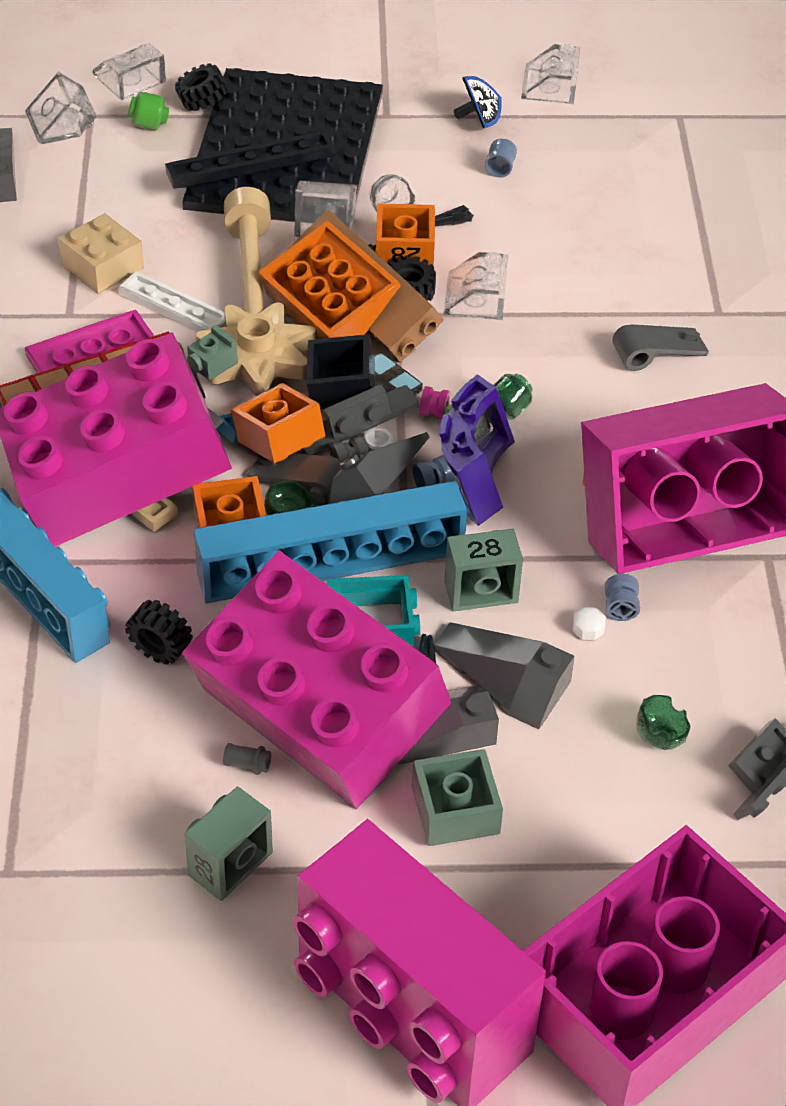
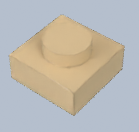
[132,498,178,532]

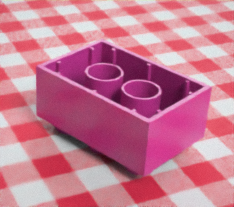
[0,332,232,547]
[581,383,786,574]
[182,550,451,809]
[293,818,546,1106]
[523,824,786,1106]

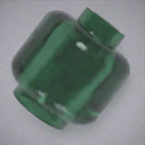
[493,373,533,419]

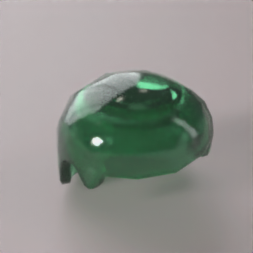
[264,480,314,515]
[636,695,691,750]

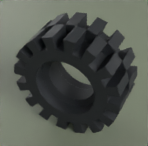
[175,63,228,111]
[388,256,436,301]
[125,600,193,665]

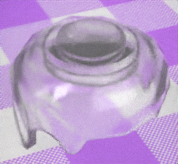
[370,174,415,212]

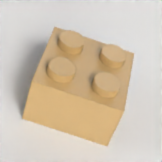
[58,213,144,294]

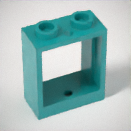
[327,575,420,647]

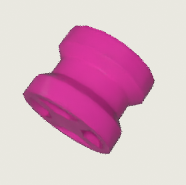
[419,386,451,420]

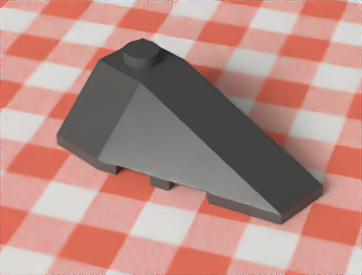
[397,685,499,765]

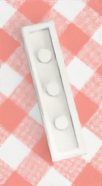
[118,271,226,332]

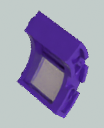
[439,374,515,526]

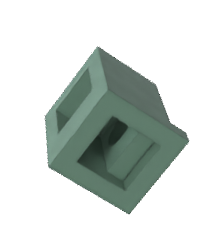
[187,325,238,381]

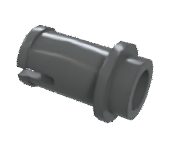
[223,743,271,775]

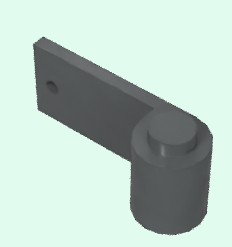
[612,324,709,371]
[246,453,342,506]

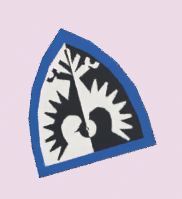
[454,76,502,128]

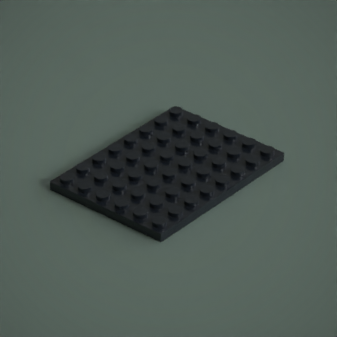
[182,68,383,228]

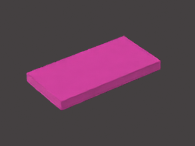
[24,309,154,373]

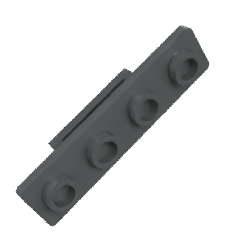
[302,384,420,455]
[728,718,786,820]

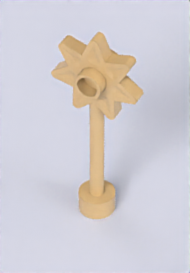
[196,187,316,396]

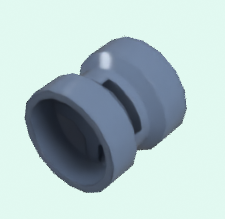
[485,138,517,178]
[413,455,455,488]
[605,574,640,621]

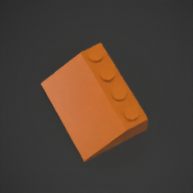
[258,220,401,339]

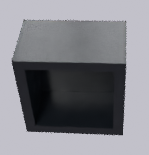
[306,334,375,410]

